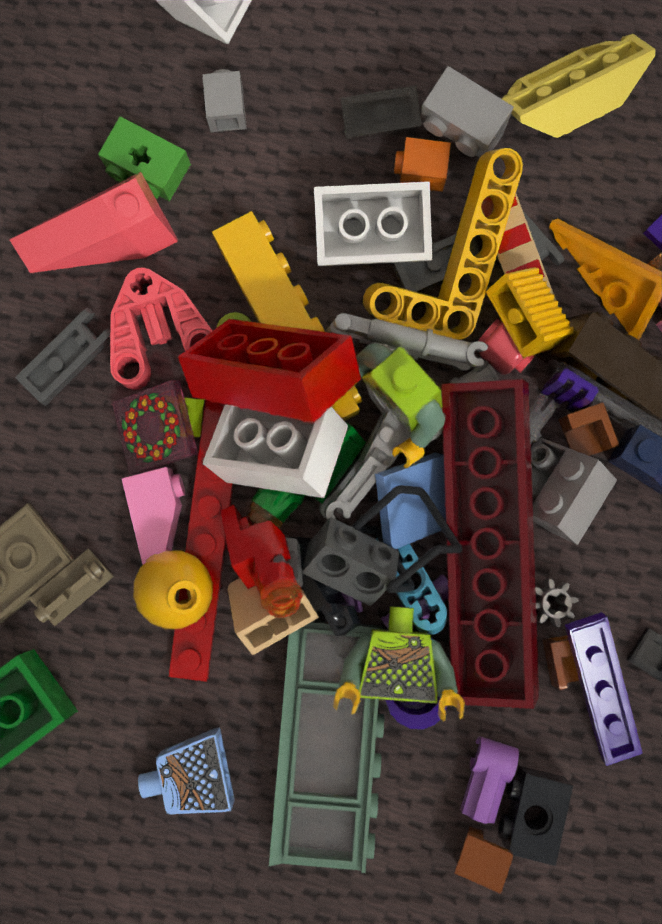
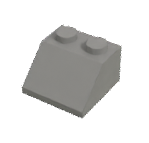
[420,66,514,158]

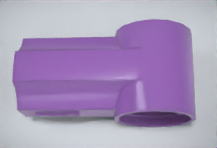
[460,736,519,824]

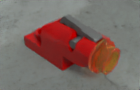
[220,505,303,618]

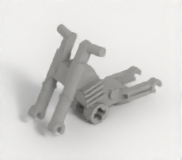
[319,313,488,520]

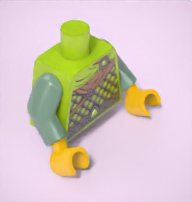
[347,343,445,468]
[333,606,464,721]

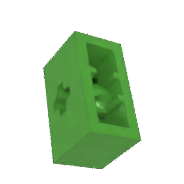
[98,116,191,202]

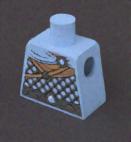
[138,727,235,814]

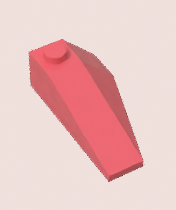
[10,172,178,273]

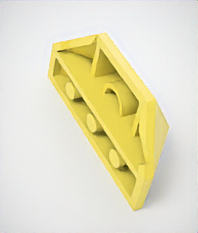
[502,34,655,138]

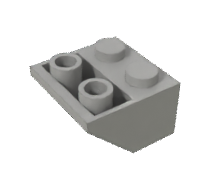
[531,437,617,545]

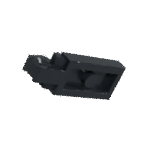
[288,536,361,637]

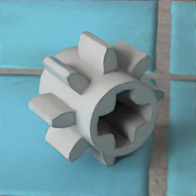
[535,578,579,627]

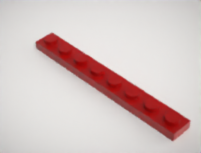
[168,400,234,682]

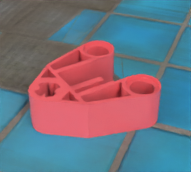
[110,267,212,390]

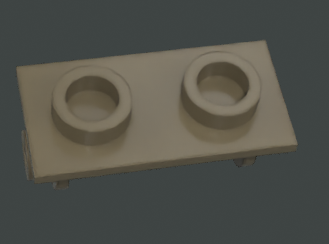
[29,548,114,626]

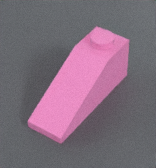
[122,467,185,565]

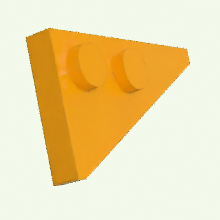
[549,219,662,340]

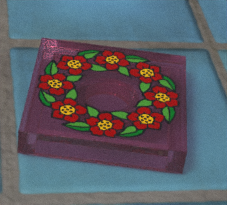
[112,380,198,475]

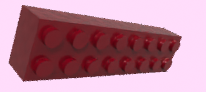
[442,379,539,709]

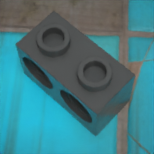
[302,517,399,606]

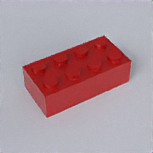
[178,319,361,423]

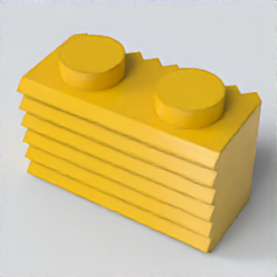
[486,267,574,359]

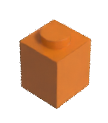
[394,137,451,192]

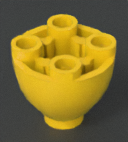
[133,551,213,629]

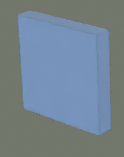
[375,452,446,550]

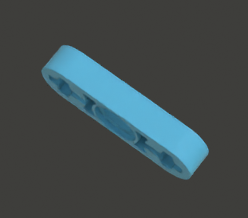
[376,538,447,635]

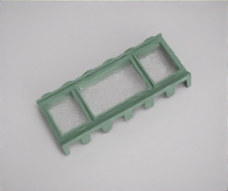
[269,620,384,873]

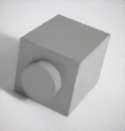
[202,69,247,132]

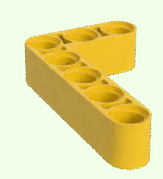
[363,148,523,340]

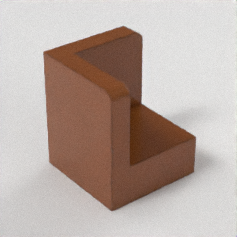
[558,402,619,456]
[542,635,580,690]
[455,826,513,894]

